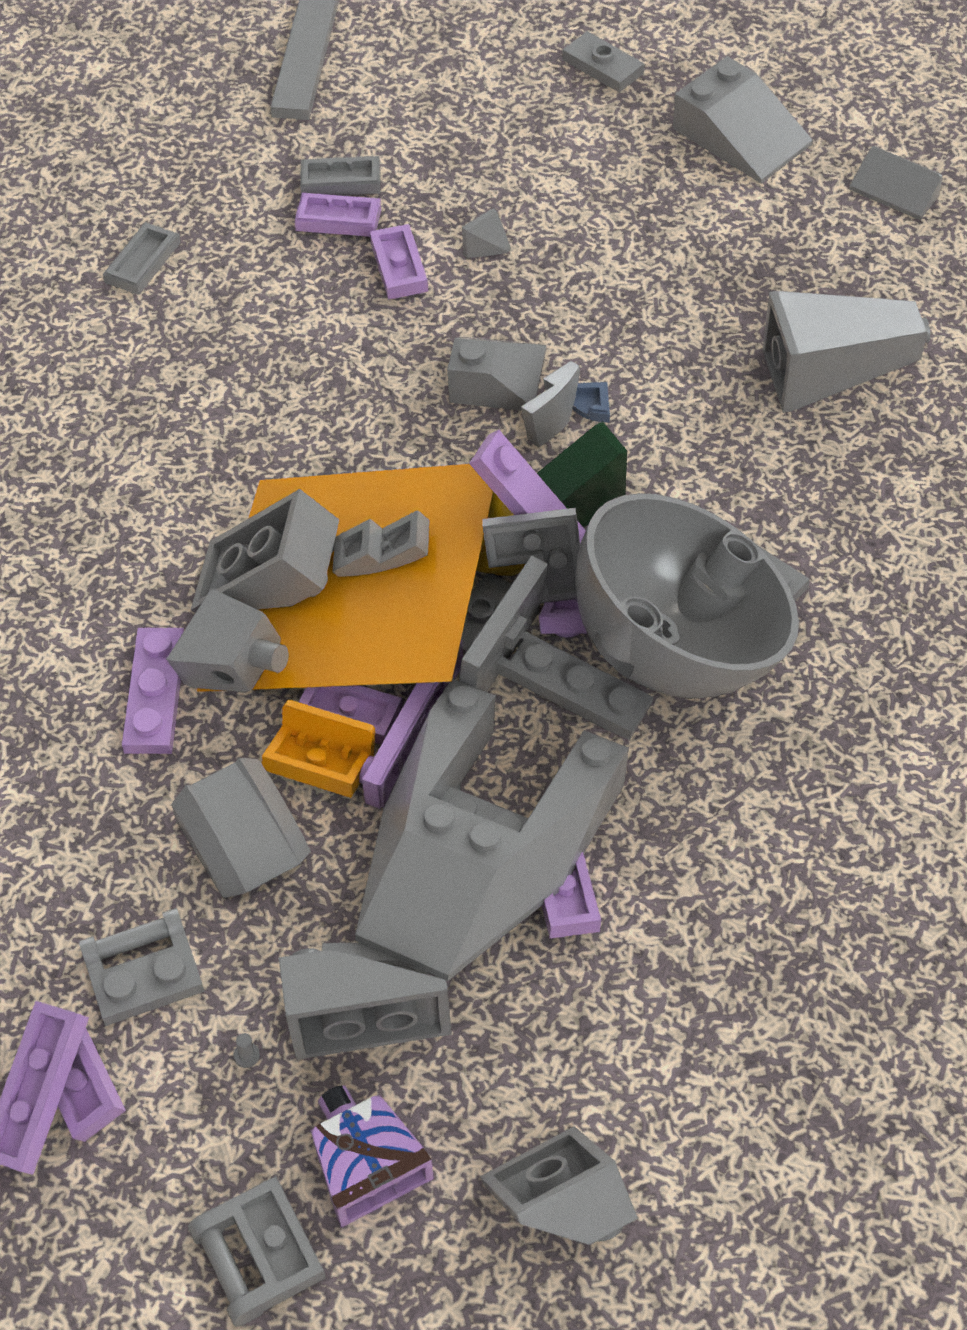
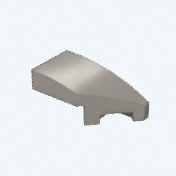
[521,361,580,447]

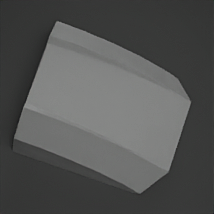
[171,758,311,898]

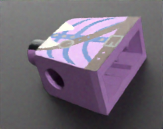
[311,1085,434,1228]

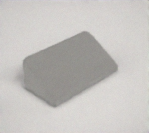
[849,146,943,220]

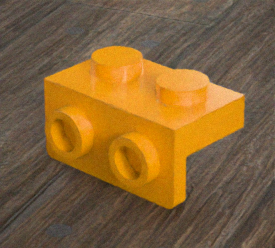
[262,700,375,798]

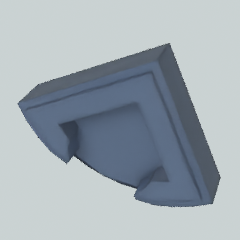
[572,382,610,422]

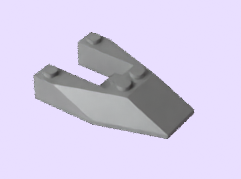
[355,679,629,981]

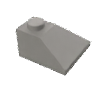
[447,336,546,410]
[480,1126,638,1245]

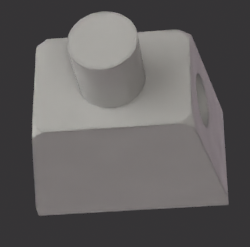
[166,589,289,692]

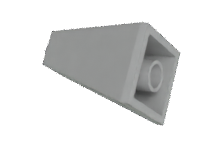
[762,291,930,413]

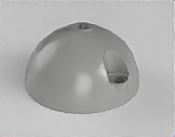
[575,493,799,699]

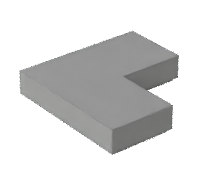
[482,508,580,603]

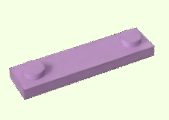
[469,430,586,544]
[359,640,463,809]

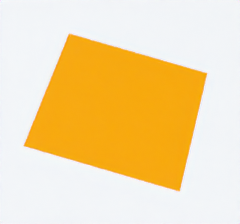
[196,464,493,692]

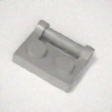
[79,908,205,1026]
[188,1176,326,1327]

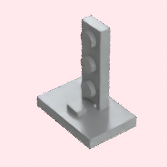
[459,556,653,740]

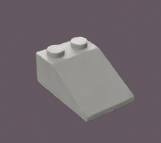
[673,56,813,184]
[191,489,339,613]
[279,948,452,1060]

